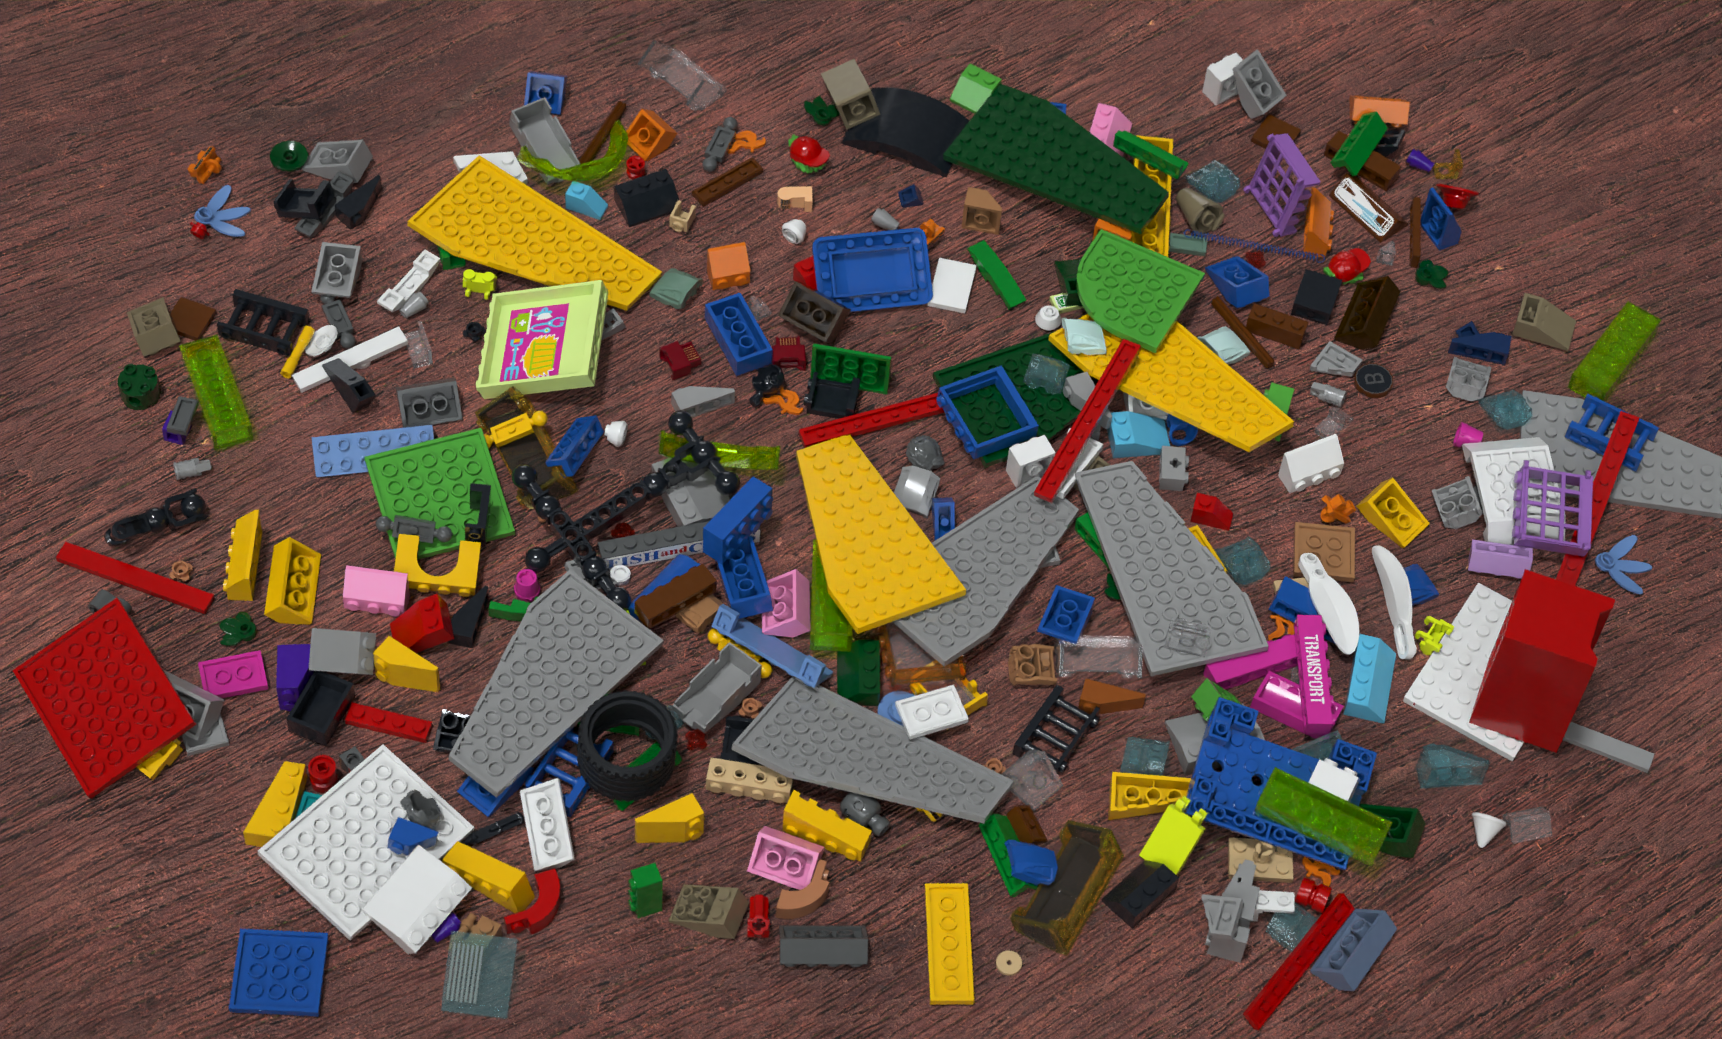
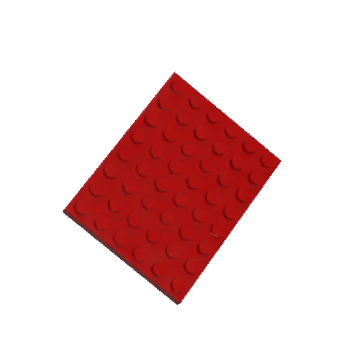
[12,598,197,799]

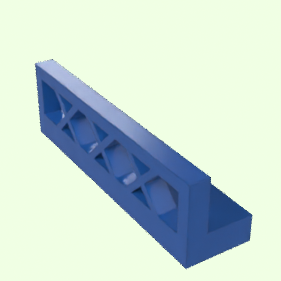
[545,415,604,477]

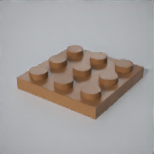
[1293,522,1355,582]

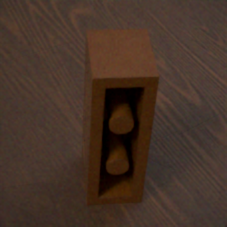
[1246,303,1309,350]

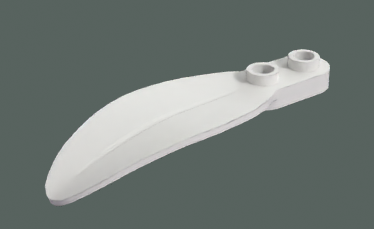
[1372,545,1417,659]
[1298,553,1359,655]

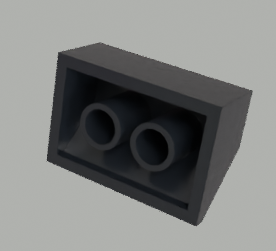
[614,169,679,228]
[1101,860,1179,929]

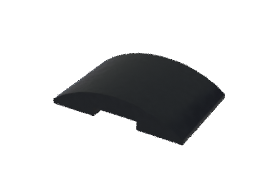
[842,87,970,178]

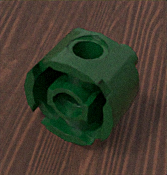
[118,364,160,410]

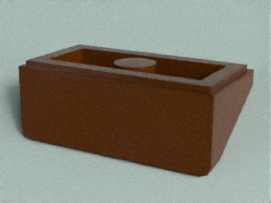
[1007,805,1047,845]

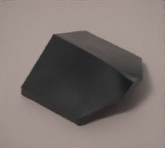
[1374,129,1406,157]

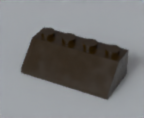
[1334,276,1401,350]

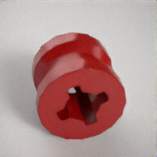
[626,156,645,179]

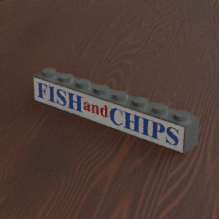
[598,521,761,570]

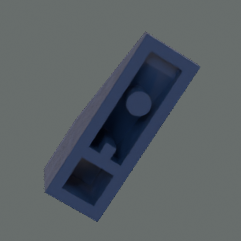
[1448,332,1512,365]

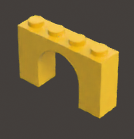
[394,534,481,597]

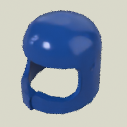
[1166,414,1198,446]

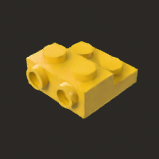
[137,739,183,780]

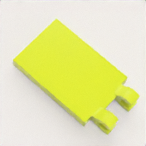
[1139,796,1208,876]

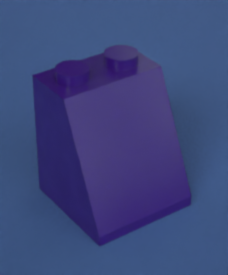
[276,644,314,711]

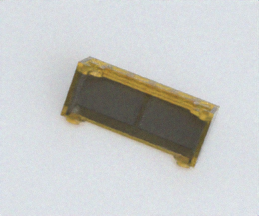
[475,386,579,510]
[1010,820,1124,956]

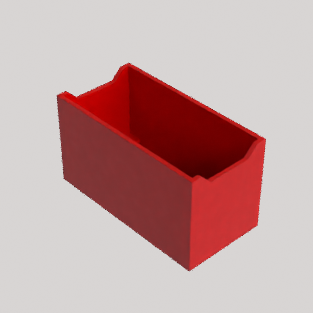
[1469,569,1615,753]

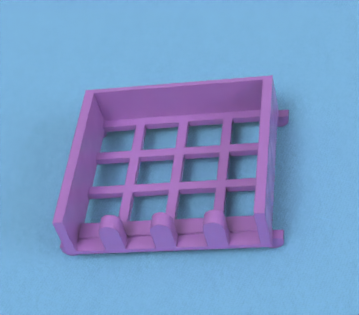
[1243,133,1321,237]
[1512,460,1593,556]

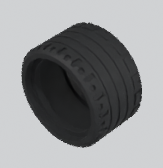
[577,691,678,802]

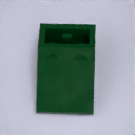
[1054,259,1083,307]

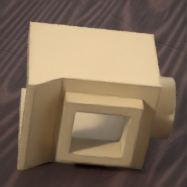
[669,200,696,232]

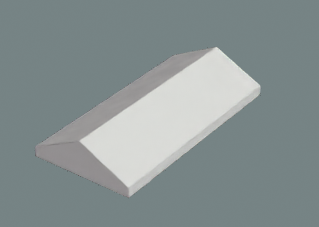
[520,778,575,872]

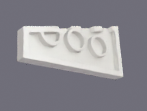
[1057,428,1103,499]

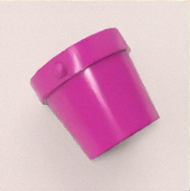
[1453,422,1483,448]
[514,569,541,602]

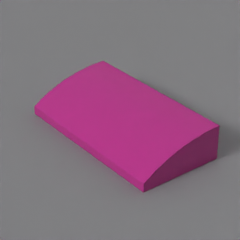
[1250,671,1344,743]

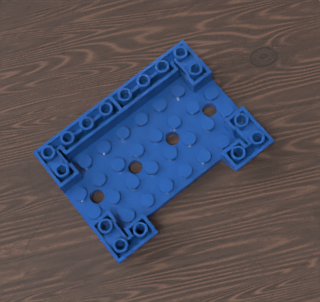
[1185,697,1377,871]

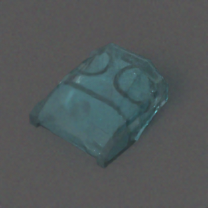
[1186,160,1240,203]
[1023,354,1070,394]
[1479,389,1532,430]
[1214,536,1271,585]
[1120,737,1170,776]
[1265,902,1318,952]

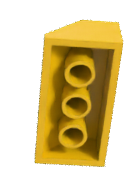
[223,510,263,601]
[264,537,321,625]

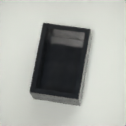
[286,671,355,746]

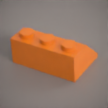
[1349,95,1410,127]
[1303,187,1334,258]

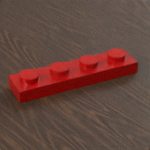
[345,702,433,743]

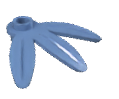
[194,185,251,237]
[1595,535,1652,594]

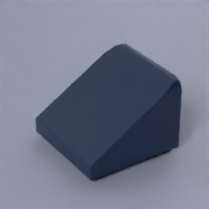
[898,184,924,208]
[1456,321,1480,337]

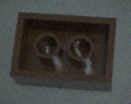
[778,281,851,344]

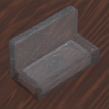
[404,321,433,368]
[1502,807,1552,844]

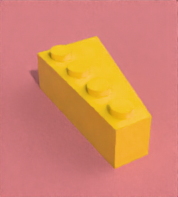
[243,761,308,847]
[1108,772,1191,820]
[782,790,872,861]
[442,841,535,913]

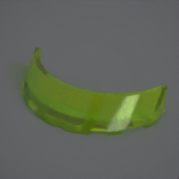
[517,120,628,181]
[658,430,780,470]

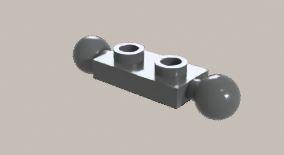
[702,117,738,172]
[320,295,356,349]
[376,515,453,543]

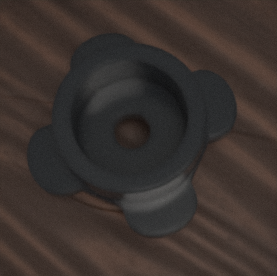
[463,322,486,342]

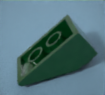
[1353,804,1426,858]

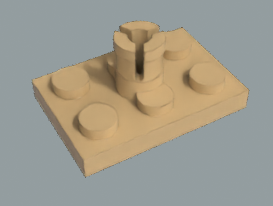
[1228,837,1293,883]

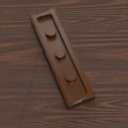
[692,157,763,207]
[1410,197,1421,268]

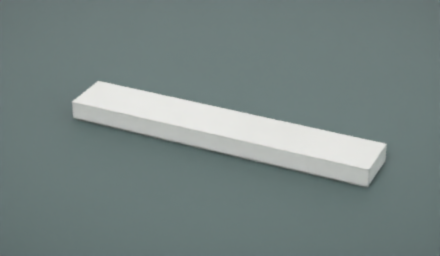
[292,327,408,393]

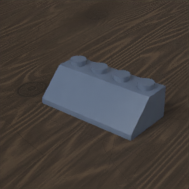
[1310,908,1397,991]

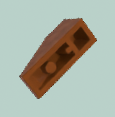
[1078,679,1146,714]

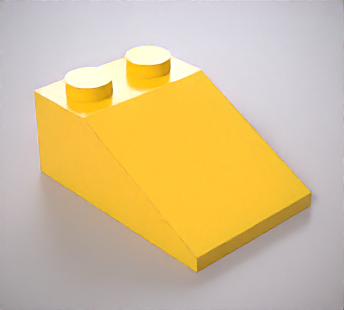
[1356,478,1430,548]
[373,636,440,692]
[635,793,704,843]

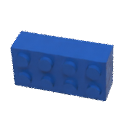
[705,292,773,376]
[703,476,773,564]
[715,536,773,619]

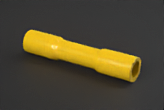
[280,326,315,379]

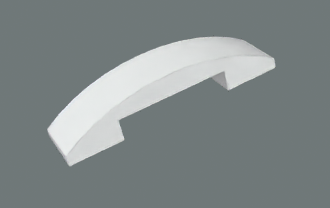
[377,250,441,312]

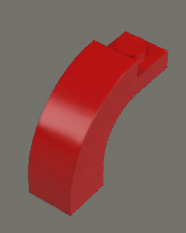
[504,868,560,935]

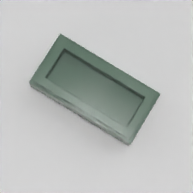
[1168,233,1207,257]

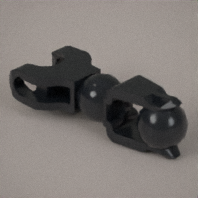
[104,488,208,546]

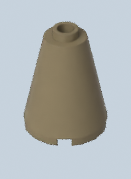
[1176,188,1224,236]

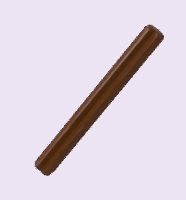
[579,101,626,171]
[1211,296,1275,368]

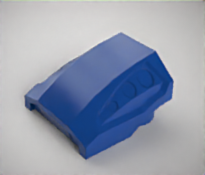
[1404,564,1439,606]
[1004,840,1058,886]

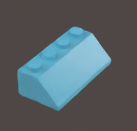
[1343,634,1396,724]

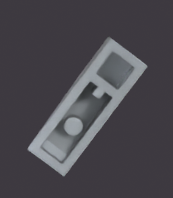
[1063,372,1112,429]
[671,386,735,418]

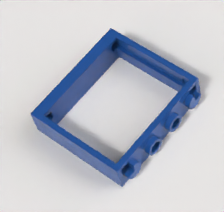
[936,365,1039,460]

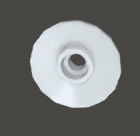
[305,325,338,356]

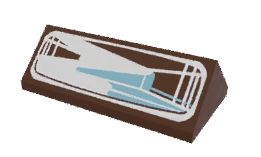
[1329,173,1408,243]

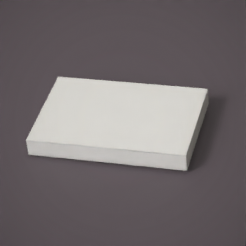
[928,258,977,314]
[895,685,969,740]

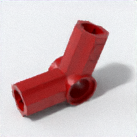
[747,894,770,938]

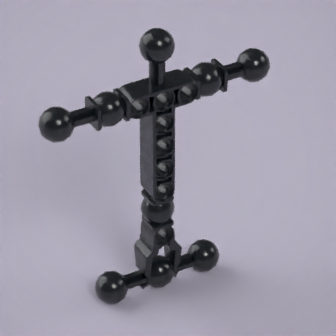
[512,410,740,611]

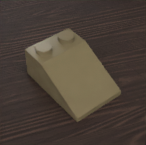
[127,297,180,357]

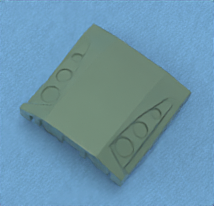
[649,268,703,309]

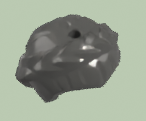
[906,435,945,471]
[400,789,441,828]

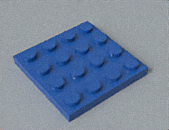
[229,929,329,1017]

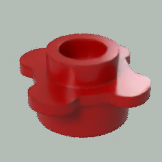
[190,222,210,239]

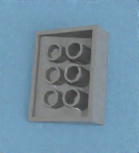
[652,457,730,527]
[1165,703,1265,775]

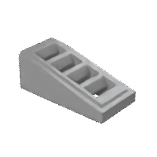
[601,308,626,340]

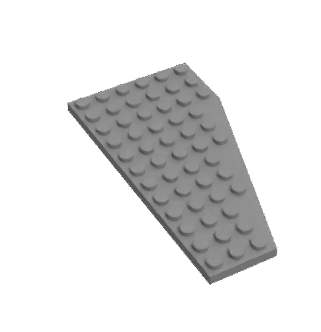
[1520,390,1722,519]
[1075,461,1268,676]
[893,475,1079,667]
[449,570,664,798]
[732,676,1014,823]

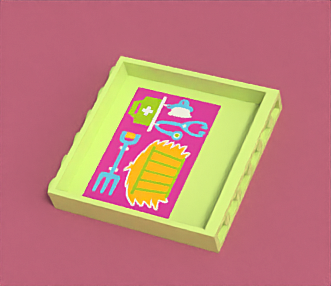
[476,280,609,399]

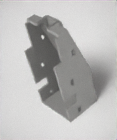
[509,97,581,185]
[672,642,762,733]
[1205,859,1260,963]

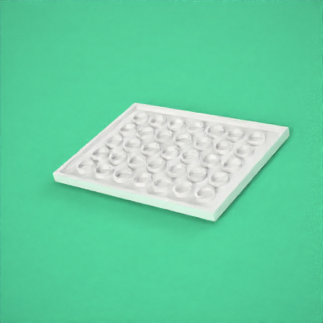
[1403,583,1524,762]
[258,744,474,940]

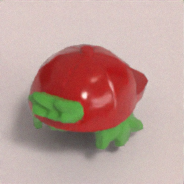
[788,134,830,174]
[1323,248,1371,285]

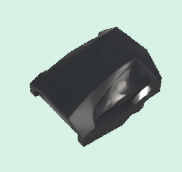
[433,709,471,753]

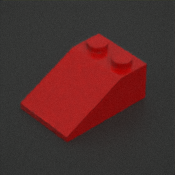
[390,593,454,653]

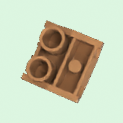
[675,594,729,633]
[1008,644,1057,685]

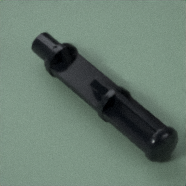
[462,812,524,846]

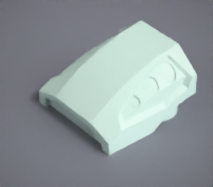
[1062,318,1106,355]
[1198,326,1250,364]

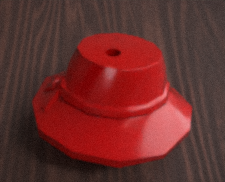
[1435,184,1480,209]

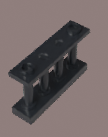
[217,289,310,356]
[1013,684,1100,779]

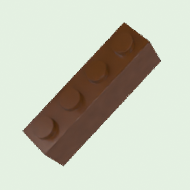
[1324,130,1401,192]
[634,564,717,629]

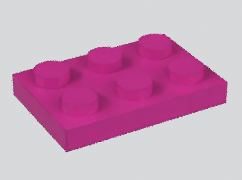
[198,650,268,698]

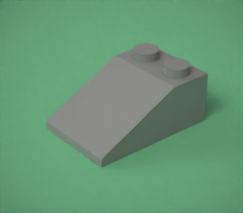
[1232,49,1287,119]
[302,140,373,183]
[312,242,363,298]
[309,628,376,675]

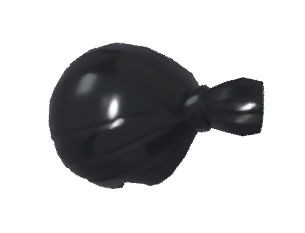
[749,365,785,408]

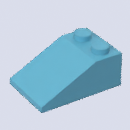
[1107,411,1170,458]

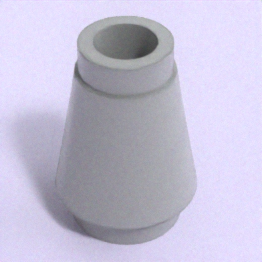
[871,208,900,230]
[399,291,429,319]

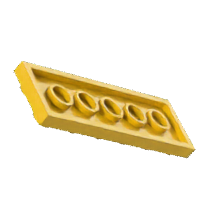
[924,883,974,1005]

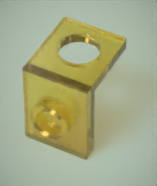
[1433,149,1463,179]

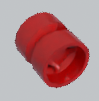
[308,755,338,794]
[1294,877,1332,914]

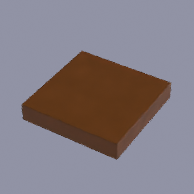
[1251,114,1301,155]
[170,297,217,342]

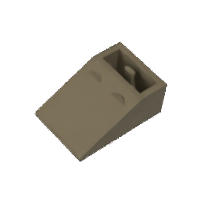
[1512,293,1576,351]
[669,885,749,939]

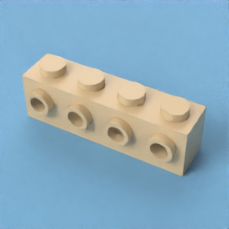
[706,758,793,803]

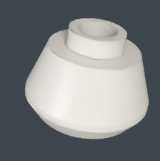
[782,219,807,244]
[1035,306,1062,331]
[604,421,628,447]

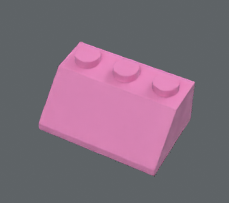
[1090,103,1132,157]
[343,565,410,616]
[762,569,810,638]
[747,826,825,890]

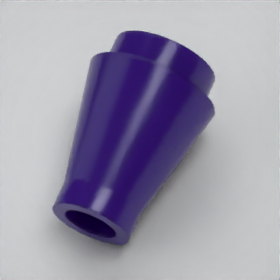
[1406,149,1435,173]
[431,912,461,943]

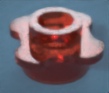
[1245,251,1266,269]
[611,522,635,538]
[685,730,707,751]

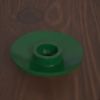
[270,141,308,171]

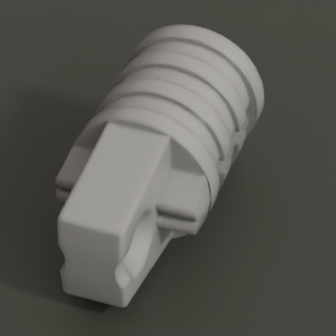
[1310,382,1347,408]
[173,458,211,480]

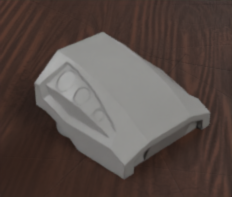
[1446,357,1492,402]
[894,465,940,518]
[1432,476,1483,529]

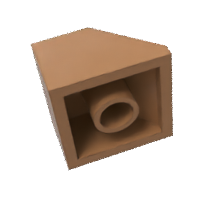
[961,187,1002,235]

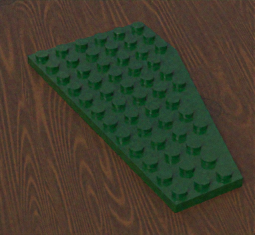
[943,83,1169,234]
[932,331,1099,468]

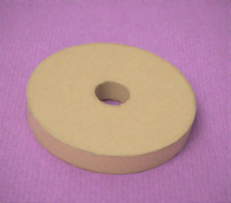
[996,951,1022,976]

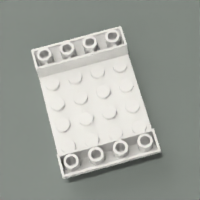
[1462,437,1566,547]

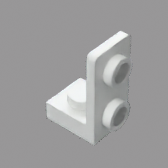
[1252,890,1294,922]

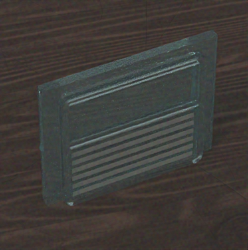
[441,931,518,1019]

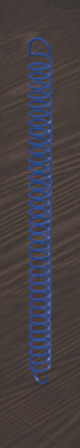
[1184,229,1325,263]

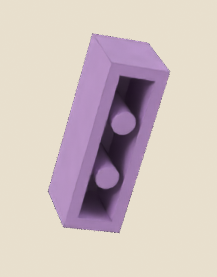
[1468,539,1533,579]

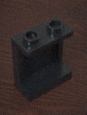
[274,179,335,219]
[1291,269,1342,326]
[804,371,861,419]
[465,483,491,547]
[720,716,763,766]

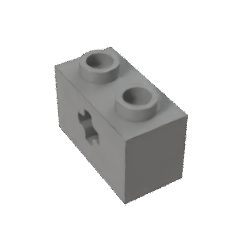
[1159,446,1189,491]

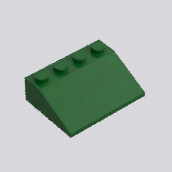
[810,343,892,395]

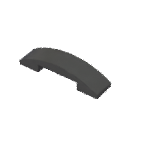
[295,172,354,238]

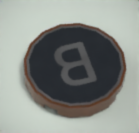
[1354,363,1393,398]

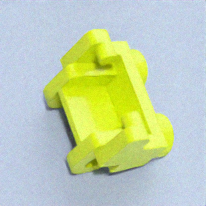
[463,269,497,300]
[1415,616,1454,655]

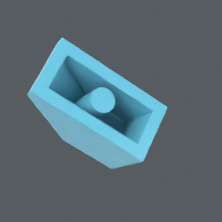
[565,181,608,220]

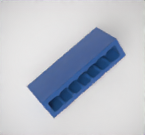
[627,554,700,625]
[1268,576,1358,644]

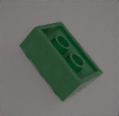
[837,640,880,706]

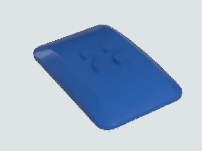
[812,228,933,312]

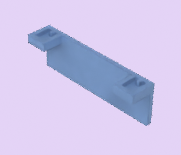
[312,425,434,477]
[711,604,833,688]

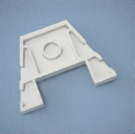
[453,152,528,184]

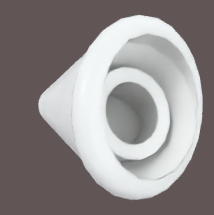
[1472,812,1507,848]

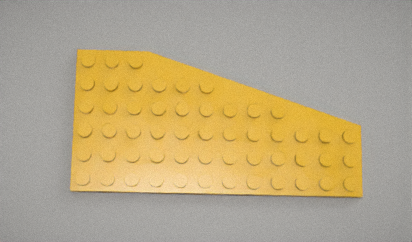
[407,155,662,311]
[1049,314,1294,452]
[796,435,966,634]

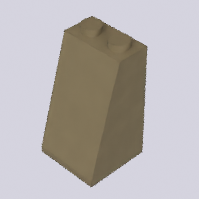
[821,59,880,130]

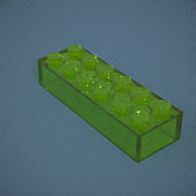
[1567,301,1661,402]
[179,335,254,450]
[810,539,852,652]
[1255,767,1392,867]

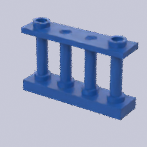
[1565,394,1659,471]
[525,727,614,818]

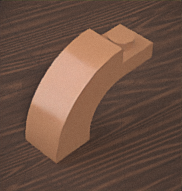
[776,859,829,919]

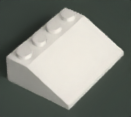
[361,845,472,954]

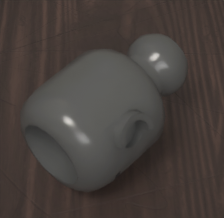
[840,792,890,836]

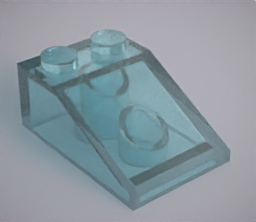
[1416,744,1490,789]

